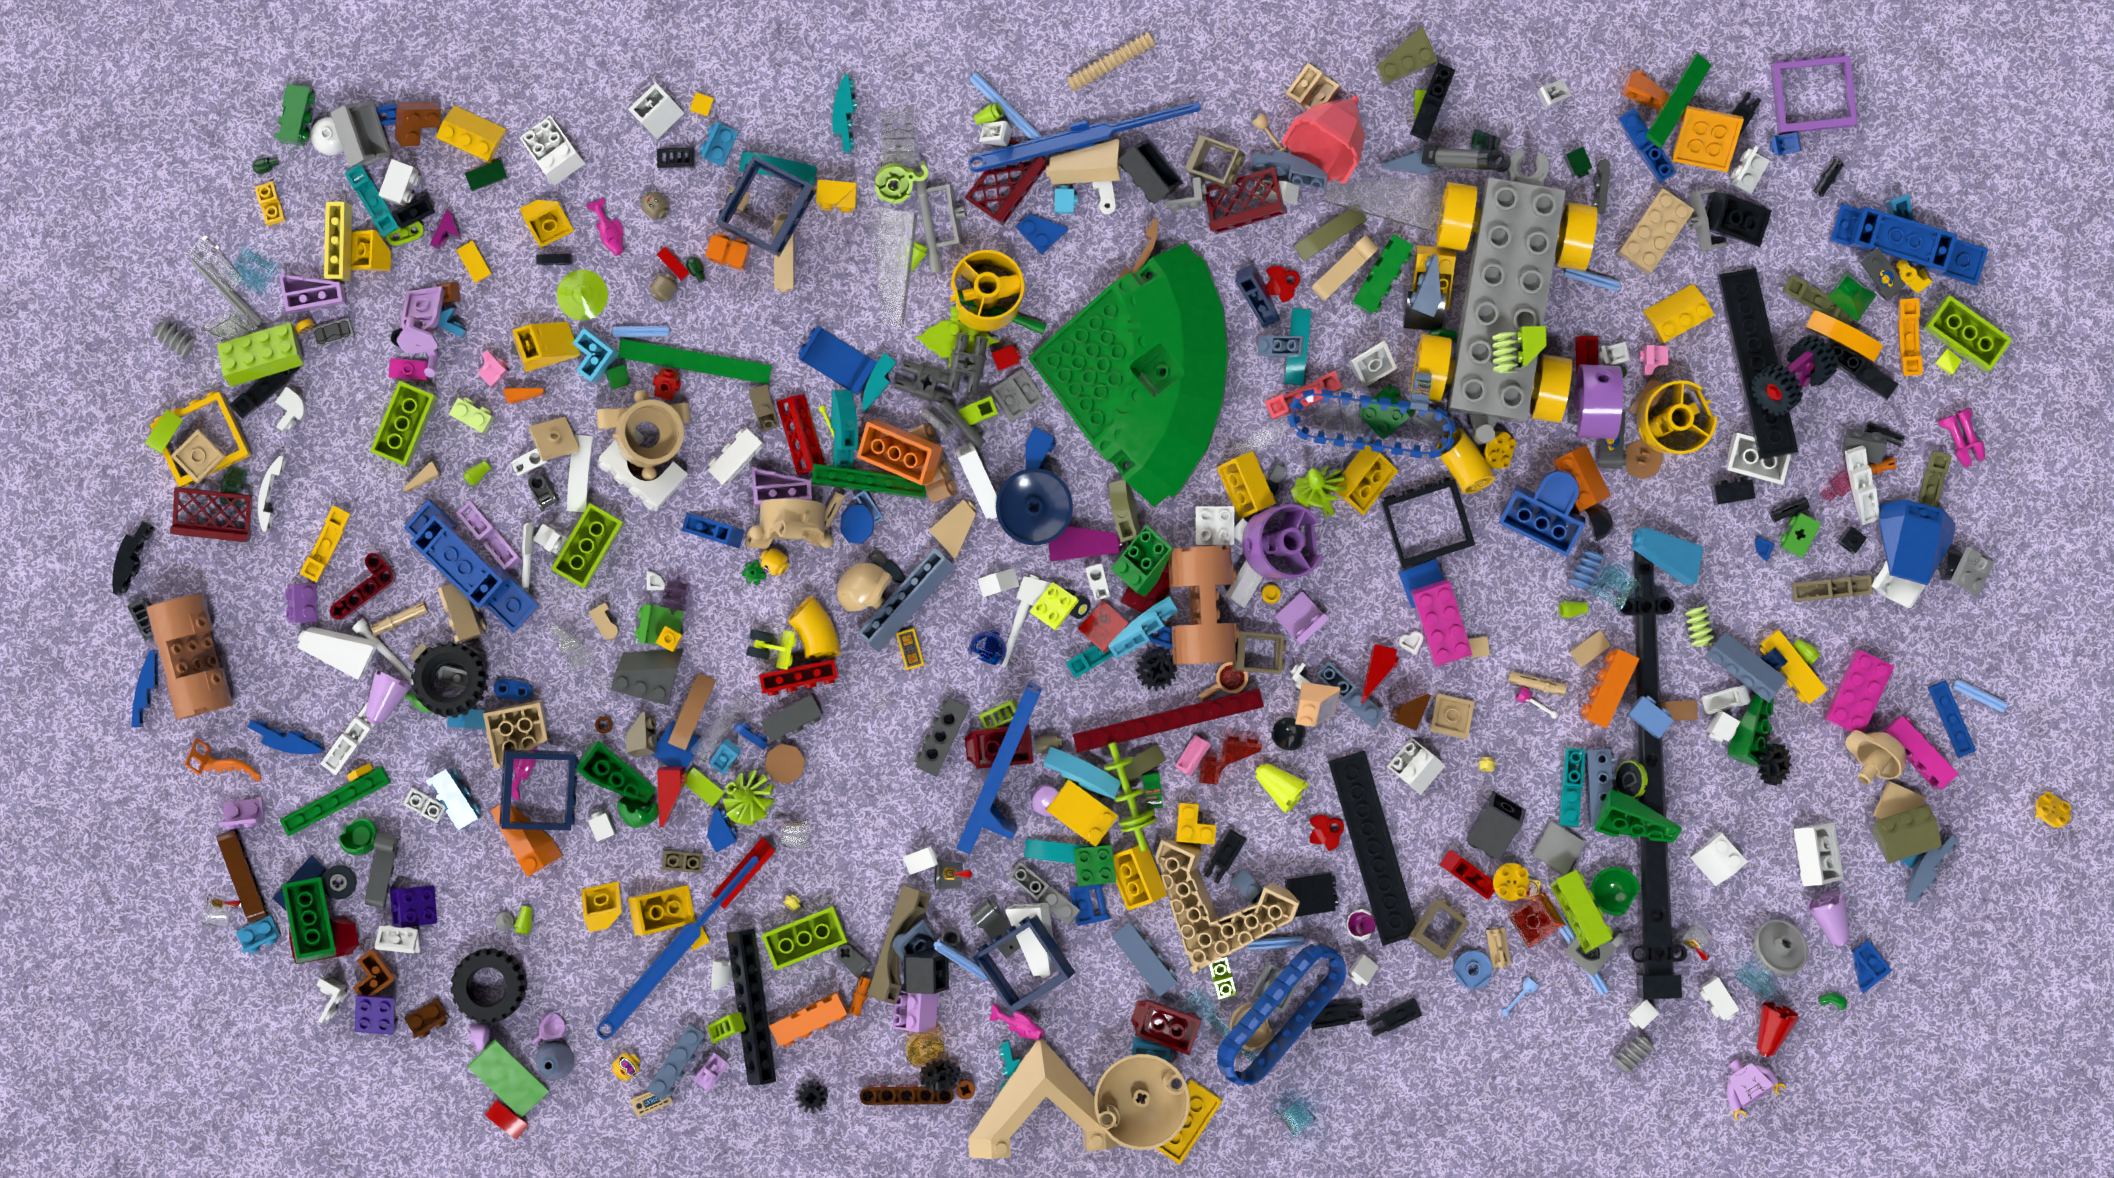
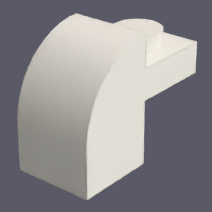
[275,387,307,432]
[533,524,568,556]

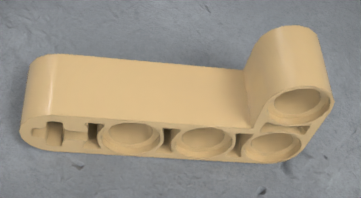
[1311,235,1379,302]

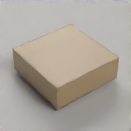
[1468,636,1490,658]

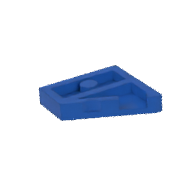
[1015,214,1068,255]
[1852,940,1892,994]

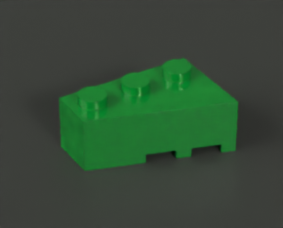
[274,84,316,147]

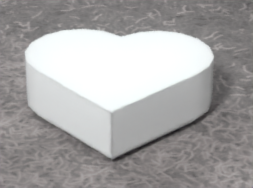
[1398,631,1423,655]

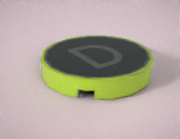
[1615,760,1648,799]

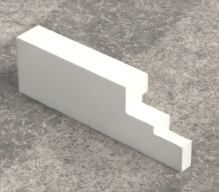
[1225,555,1266,608]

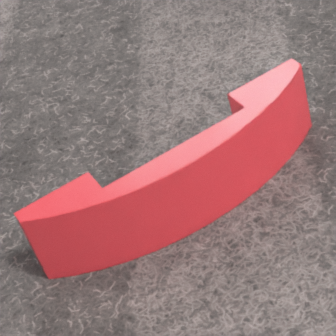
[1265,371,1343,420]

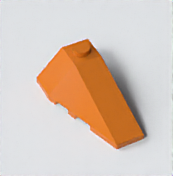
[1621,70,1685,121]
[490,804,563,877]

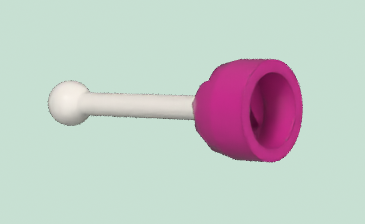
[1515,686,1558,719]

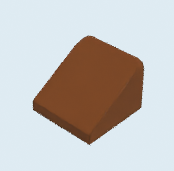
[436,282,461,303]

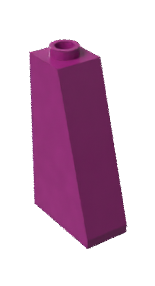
[1048,526,1123,562]

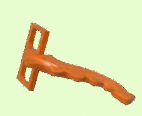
[184,737,261,782]

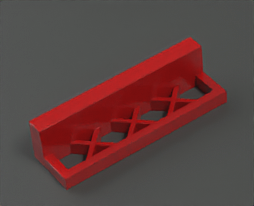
[776,394,825,475]
[711,837,776,909]

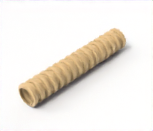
[1067,32,1155,92]

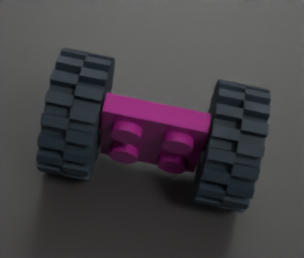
[1751,335,1838,416]

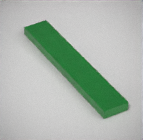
[1645,53,1712,148]
[811,464,926,499]
[280,766,391,837]

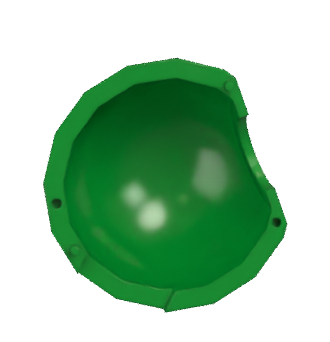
[1591,867,1640,916]

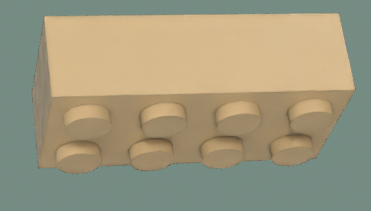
[1617,188,1694,275]

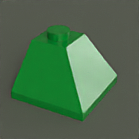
[1827,271,1876,321]

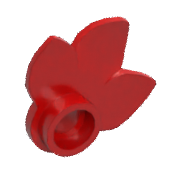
[1266,266,1300,303]
[1309,815,1344,851]

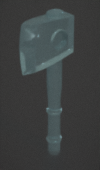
[1177,991,1257,1062]

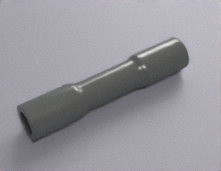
[938,399,986,449]

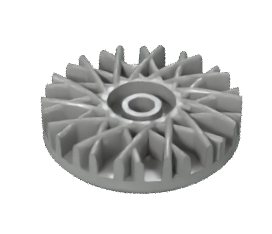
[1752,919,1809,977]

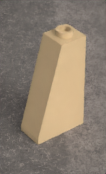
[1046,139,1122,185]
[774,214,795,292]

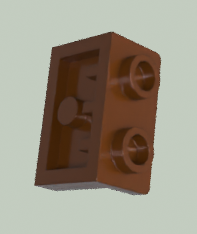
[404,998,450,1039]

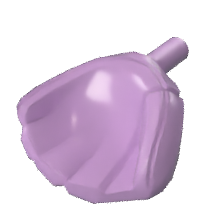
[531,1012,566,1045]

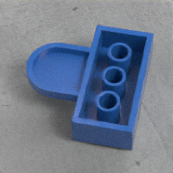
[1498,470,1586,557]

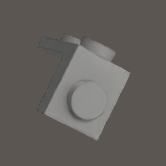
[1165,177,1207,211]

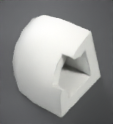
[711,960,732,990]

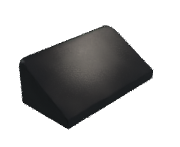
[392,195,435,229]

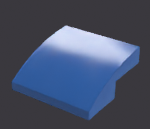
[1398,558,1445,608]
[651,720,705,772]

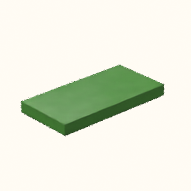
[467,1039,549,1118]

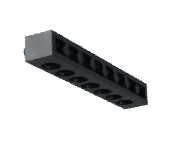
[726,929,776,1085]

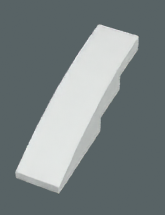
[1845,445,1879,525]
[320,702,375,775]

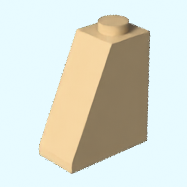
[929,500,976,559]

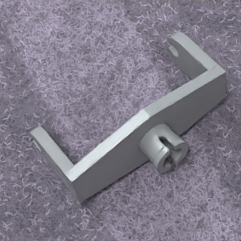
[926,184,967,248]
[1687,188,1729,252]

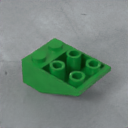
[1111,525,1174,597]

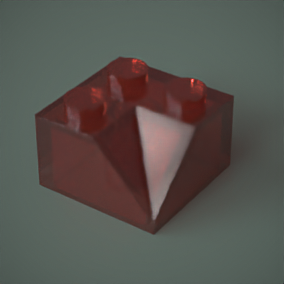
[1508,893,1566,948]

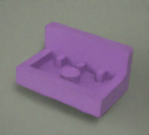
[285,584,317,623]

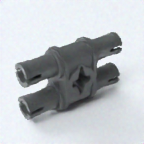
[946,333,988,395]
[894,359,954,404]

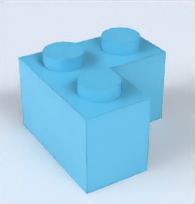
[572,328,620,383]

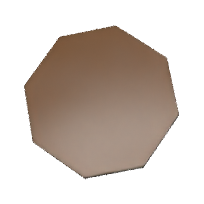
[1624,439,1663,480]
[765,744,805,784]

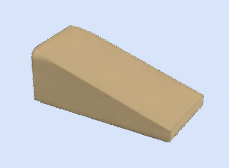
[403,461,441,492]
[1569,630,1611,668]

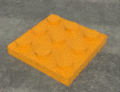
[1671,106,1744,172]

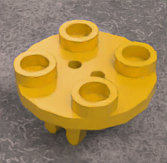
[1483,431,1516,469]
[2034,792,2071,828]
[1493,863,1529,901]

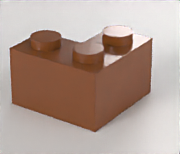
[395,101,441,146]
[352,948,399,996]

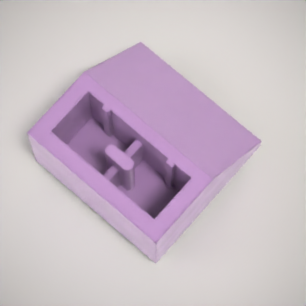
[893,990,938,1033]

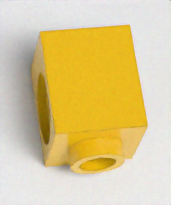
[656,626,684,652]

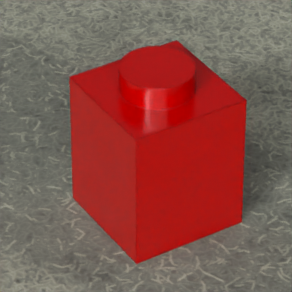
[991,345,1022,372]

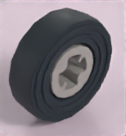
[322,865,357,900]

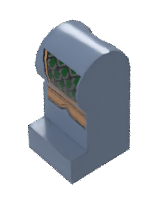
[1410,372,1432,411]

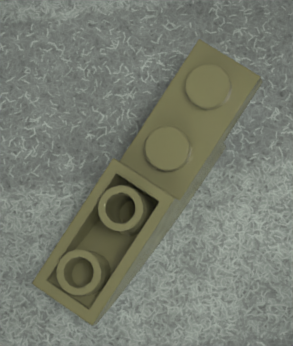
[1109,479,1142,549]

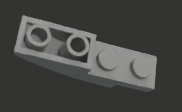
[1008,862,1081,926]

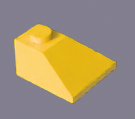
[520,200,574,248]
[351,230,392,272]
[581,881,622,933]

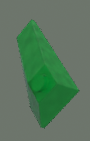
[1728,693,1774,768]
[576,741,656,804]
[1594,789,1682,843]

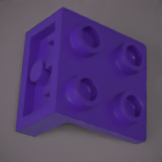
[390,885,437,928]
[355,995,398,1035]

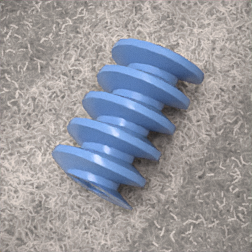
[1569,549,1607,592]

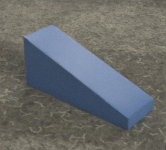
[853,490,884,525]

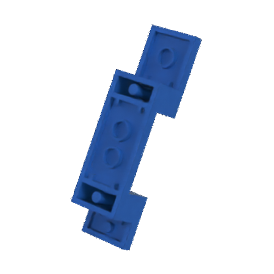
[1829,204,1988,286]
[404,499,540,633]

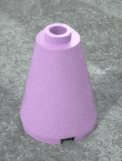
[365,670,411,725]
[1807,890,1850,946]

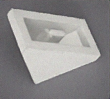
[1537,79,1572,109]
[979,121,1012,147]
[978,568,1019,597]

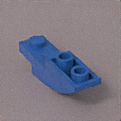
[1617,108,1676,183]
[247,719,326,754]

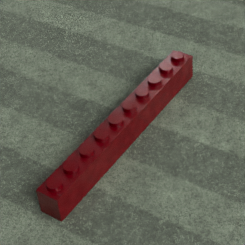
[1073,688,1264,753]

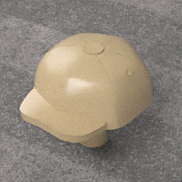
[837,563,892,611]
[1845,730,1906,785]

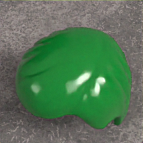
[617,797,659,828]
[338,818,378,856]

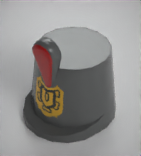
[935,860,972,889]

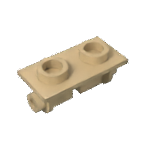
[1486,927,1511,968]

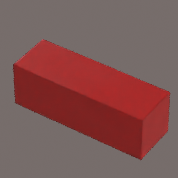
[656,247,690,281]

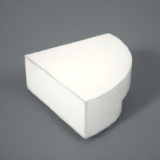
[647,571,666,590]

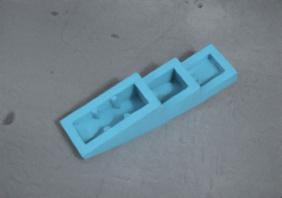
[1108,596,1179,659]
[1043,747,1121,799]

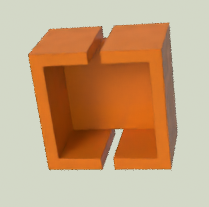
[705,233,752,271]

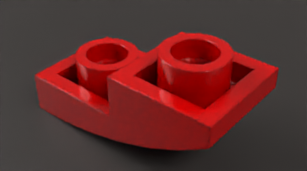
[485,1099,529,1140]

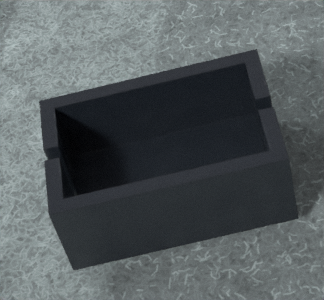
[1118,139,1183,204]

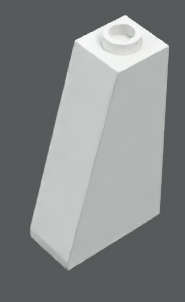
[955,443,997,519]
[297,626,379,680]
[1006,903,1058,978]

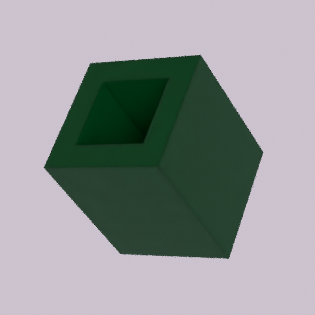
[1564,147,1593,179]

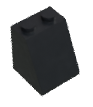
[1466,791,1526,860]
[1284,872,1339,917]

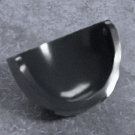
[1585,508,1613,541]
[1941,548,1963,581]
[1271,717,1306,751]

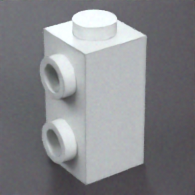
[1699,976,1739,1021]

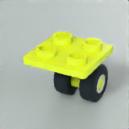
[1030,582,1091,630]
[746,630,797,670]

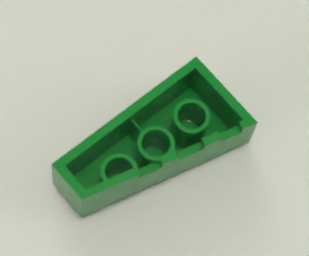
[1351,234,1414,315]

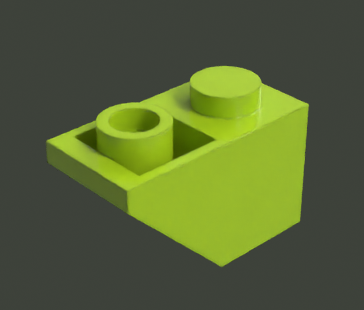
[1517,326,1546,367]
[957,396,998,426]

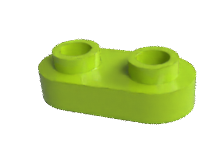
[386,221,425,246]

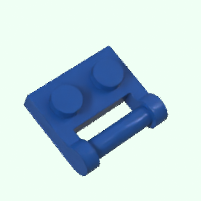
[1069,884,1111,926]

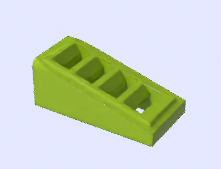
[978,698,1018,729]
[707,1012,746,1044]

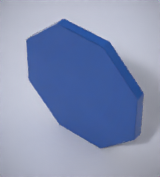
[840,505,874,544]

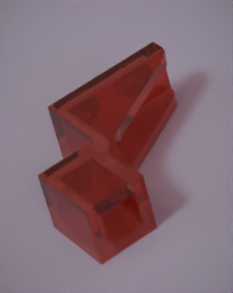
[1198,736,1262,785]

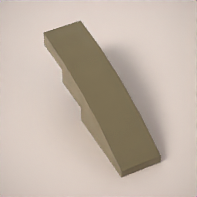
[1792,575,1873,602]

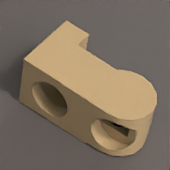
[589,602,619,639]

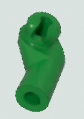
[1428,328,1456,341]
[1818,992,1847,1010]

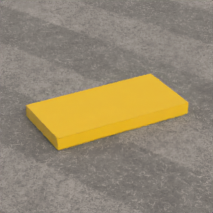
[1156,1079,1223,1165]

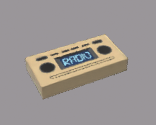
[630,1092,673,1118]

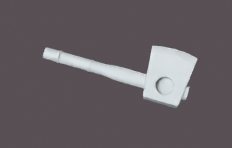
[521,523,536,593]
[999,574,1051,667]

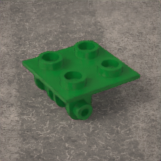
[1073,843,1116,887]

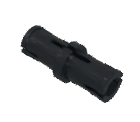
[1813,159,1844,197]
[1864,421,1905,447]
[1769,497,1810,523]

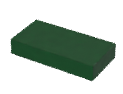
[465,160,508,192]

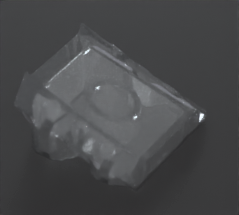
[201,311,257,342]
[917,402,956,438]

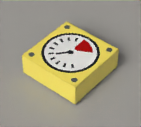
[1524,879,1540,900]

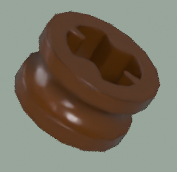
[595,716,613,734]

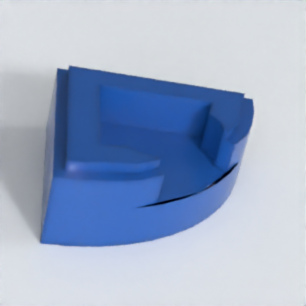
[1755,536,1775,561]

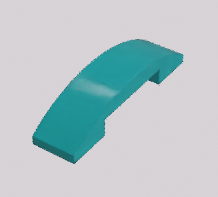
[739,152,817,186]
[344,165,399,238]
[1284,308,1311,386]
[1065,645,1114,679]
[1024,838,1094,864]

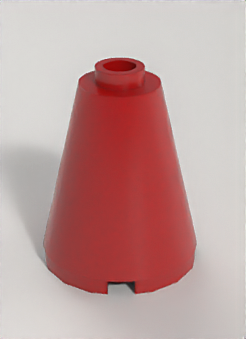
[1756,1001,1800,1057]

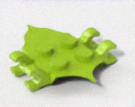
[915,306,999,372]

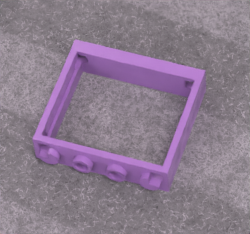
[1771,53,1858,134]

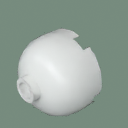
[310,117,343,156]

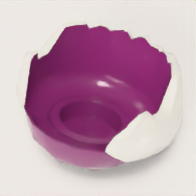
[1346,909,1376,941]

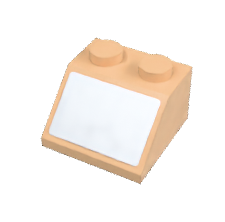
[1295,682,1340,727]

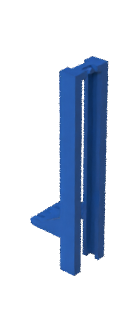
[956,682,1043,855]

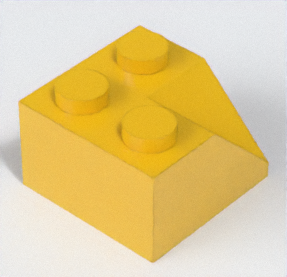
[816,180,858,213]

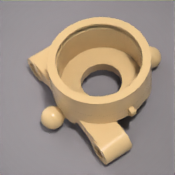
[596,390,691,481]
[746,499,834,549]

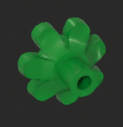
[742,560,767,585]

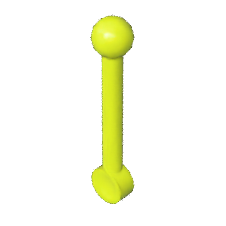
[819,405,834,438]

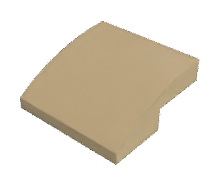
[1285,63,1341,110]
[1873,781,1926,819]

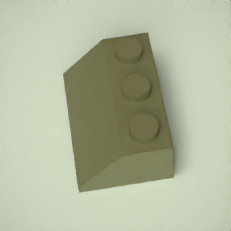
[1871,804,1942,864]

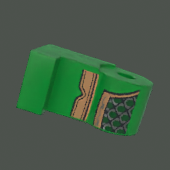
[1142,772,1163,810]

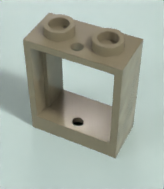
[1185,135,1246,189]
[1232,631,1286,675]
[1408,899,1469,960]

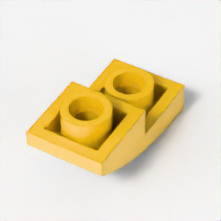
[255,181,286,226]

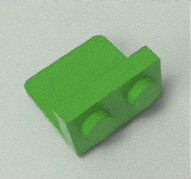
[635,604,683,646]

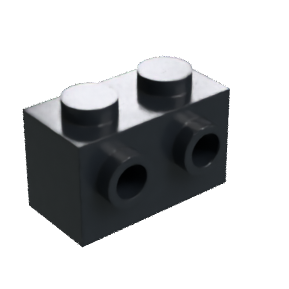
[1711,477,1756,505]

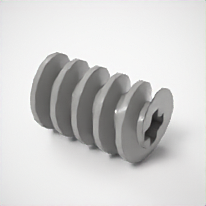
[152,319,195,359]
[1613,1033,1656,1074]

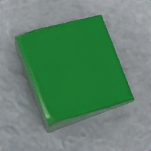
[605,364,630,390]

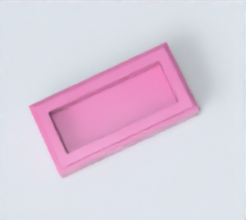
[1174,734,1211,777]

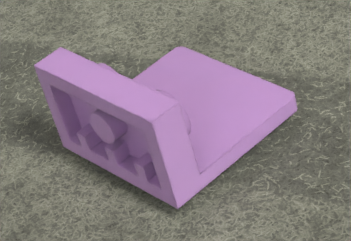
[1275,592,1329,645]
[218,798,265,830]

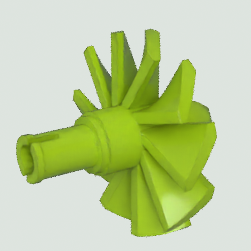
[1291,466,1347,517]
[723,770,775,826]

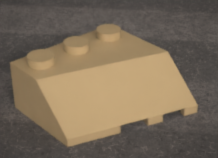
[437,584,487,643]
[483,700,548,769]

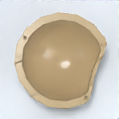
[1229,1002,1273,1051]

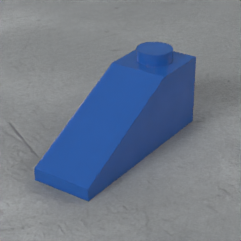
[681,513,745,548]

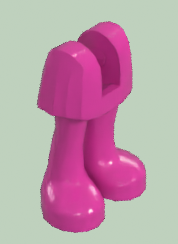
[1937,407,1985,468]

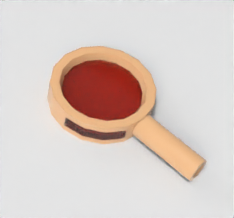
[1199,662,1248,701]

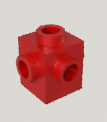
[653,368,682,401]

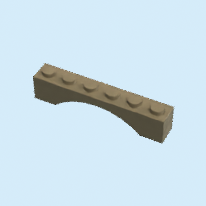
[867,885,931,1004]

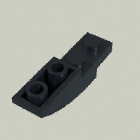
[1410,63,1456,141]
[1829,341,1899,401]
[112,521,153,596]

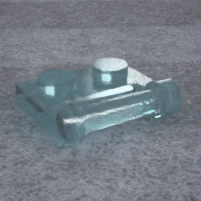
[227,246,278,295]
[1590,565,1639,610]

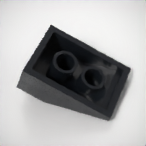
[1707,192,1772,247]

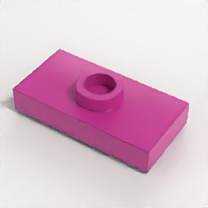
[388,358,428,381]

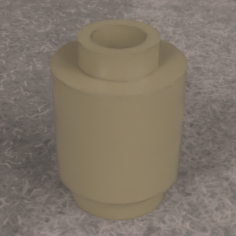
[1035,734,1063,755]

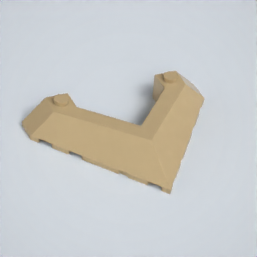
[1155,839,1300,974]
[968,1039,1120,1159]

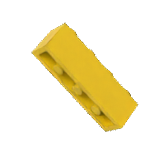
[1758,630,1828,704]

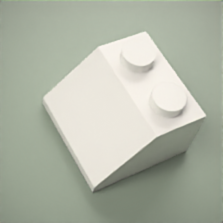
[1349,341,1397,388]
[1690,832,1747,886]

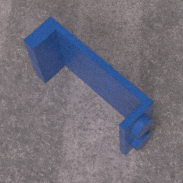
[798,326,877,395]

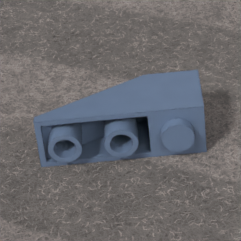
[1381,144,1444,175]
[1409,253,1441,317]
[1258,336,1304,358]
[1231,869,1264,904]

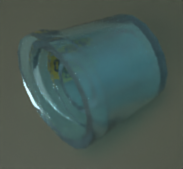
[1271,1100,1316,1140]

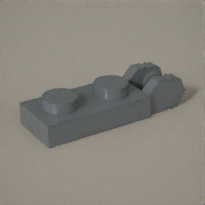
[1593,159,1610,215]

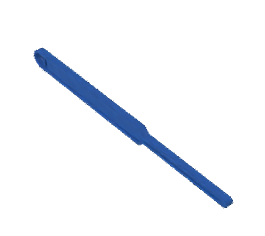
[968,102,1201,172]
[597,856,759,1039]

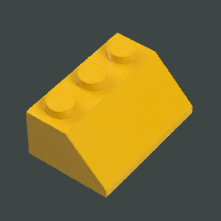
[436,106,507,163]
[1643,284,1714,344]
[1334,445,1399,516]
[1216,451,1276,520]
[1113,842,1168,911]

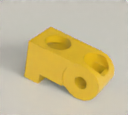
[1896,259,1933,294]

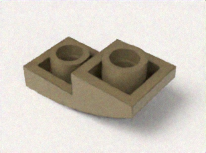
[661,850,703,873]

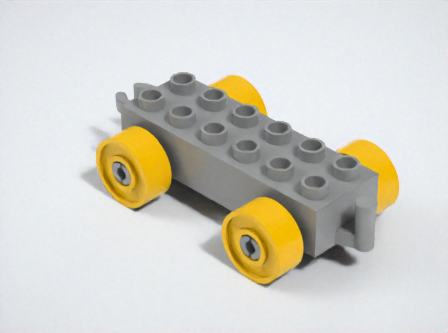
[1410,149,1598,444]

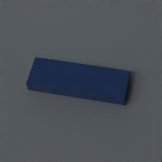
[272,855,326,910]

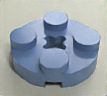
[1453,950,1492,989]

